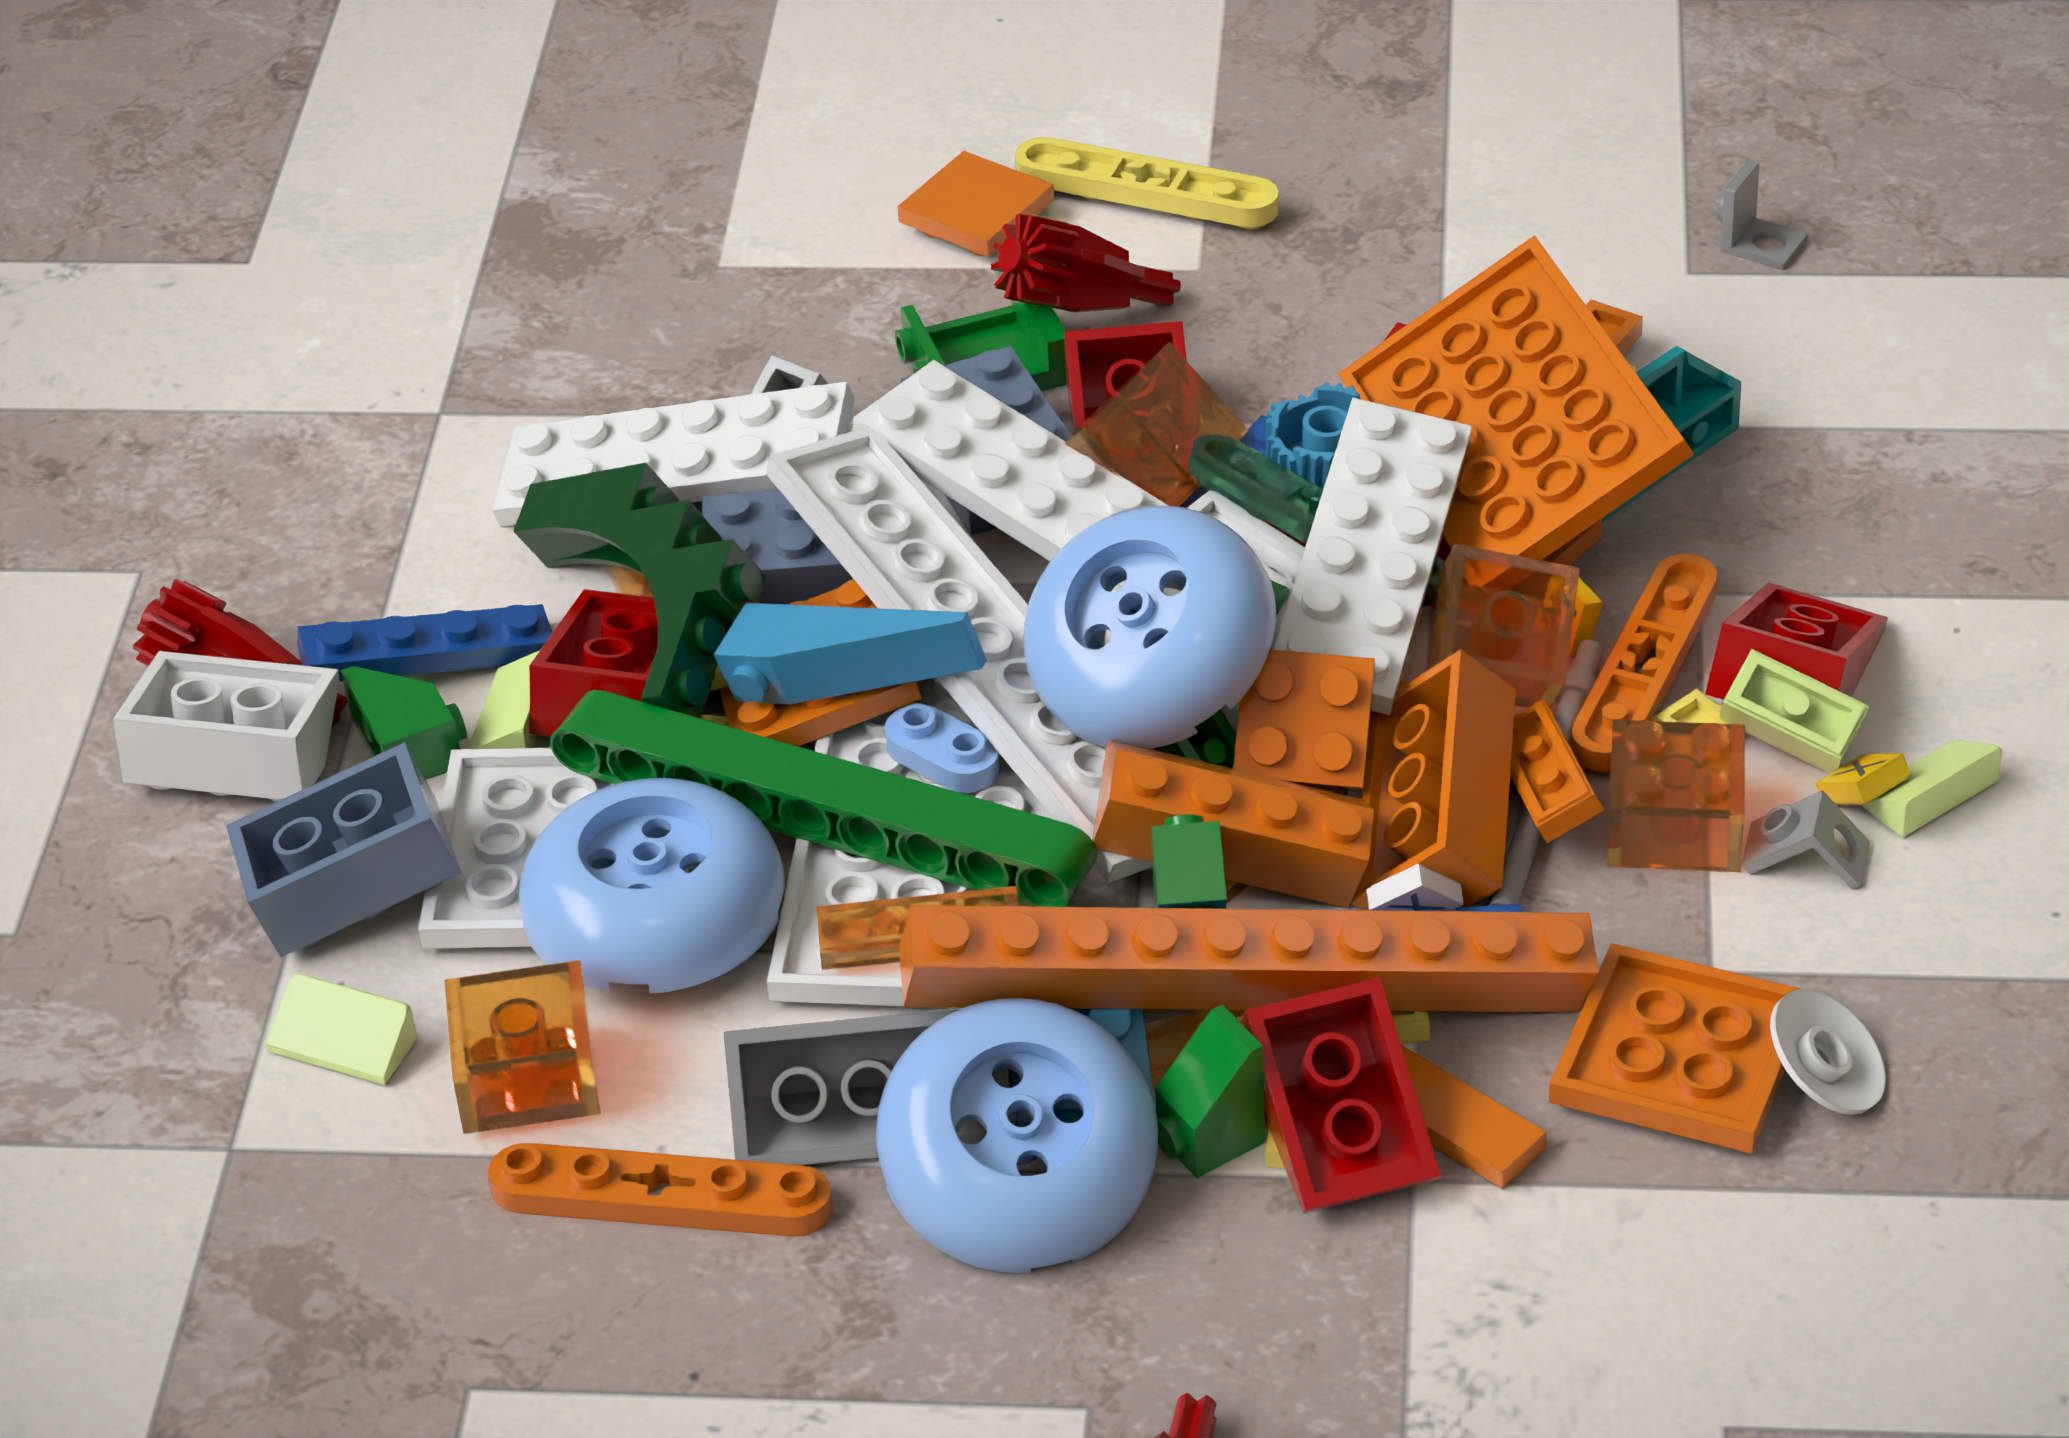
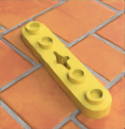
[1015,137,1279,230]

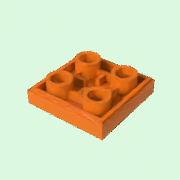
[897,151,1054,257]

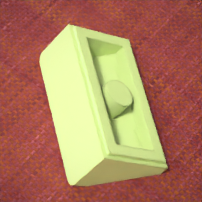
[1719,649,1869,774]
[467,651,539,749]
[1861,740,2002,838]
[266,973,418,1085]

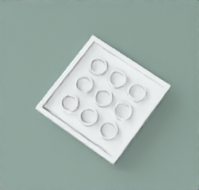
[418,748,692,948]

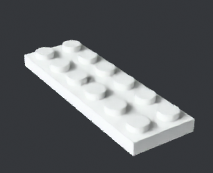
[492,382,855,527]
[1273,397,1472,715]

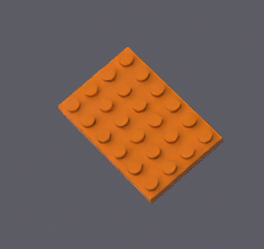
[1338,235,1694,599]

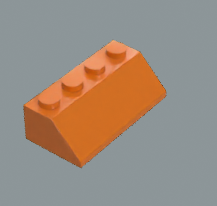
[1351,649,1516,910]
[1092,740,1374,908]

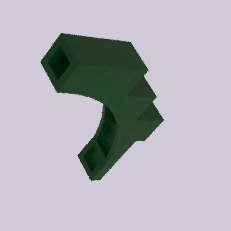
[513,462,766,719]

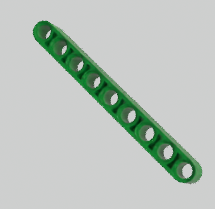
[550,690,1098,907]

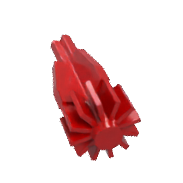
[991,214,1181,313]
[133,579,347,728]

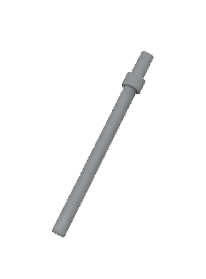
[1489,639,1603,906]

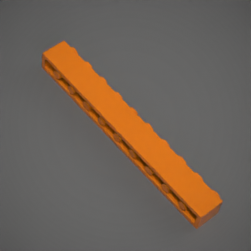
[899,905,1599,1012]

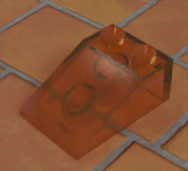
[1064,342,1249,507]

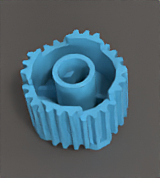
[1265,382,1360,516]

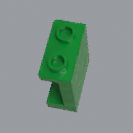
[895,300,1067,391]

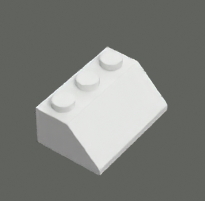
[113,651,339,802]

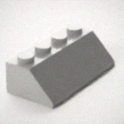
[723,1008,1012,1165]

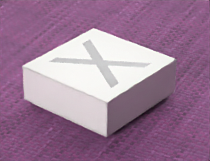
[1367,864,1464,911]

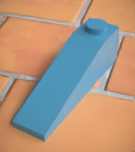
[714,603,987,704]

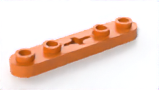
[1571,553,1718,773]
[488,1143,833,1237]

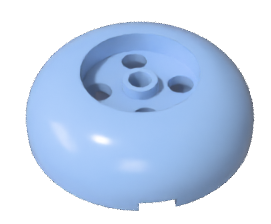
[1023,506,1276,749]
[519,778,786,994]
[875,998,1158,1273]

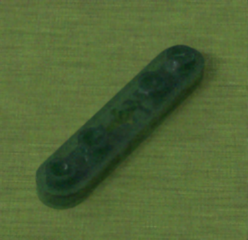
[1188,434,1450,608]

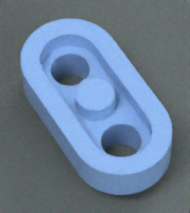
[885,704,1000,793]

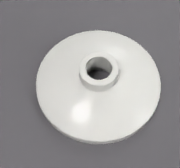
[1770,989,1886,1115]

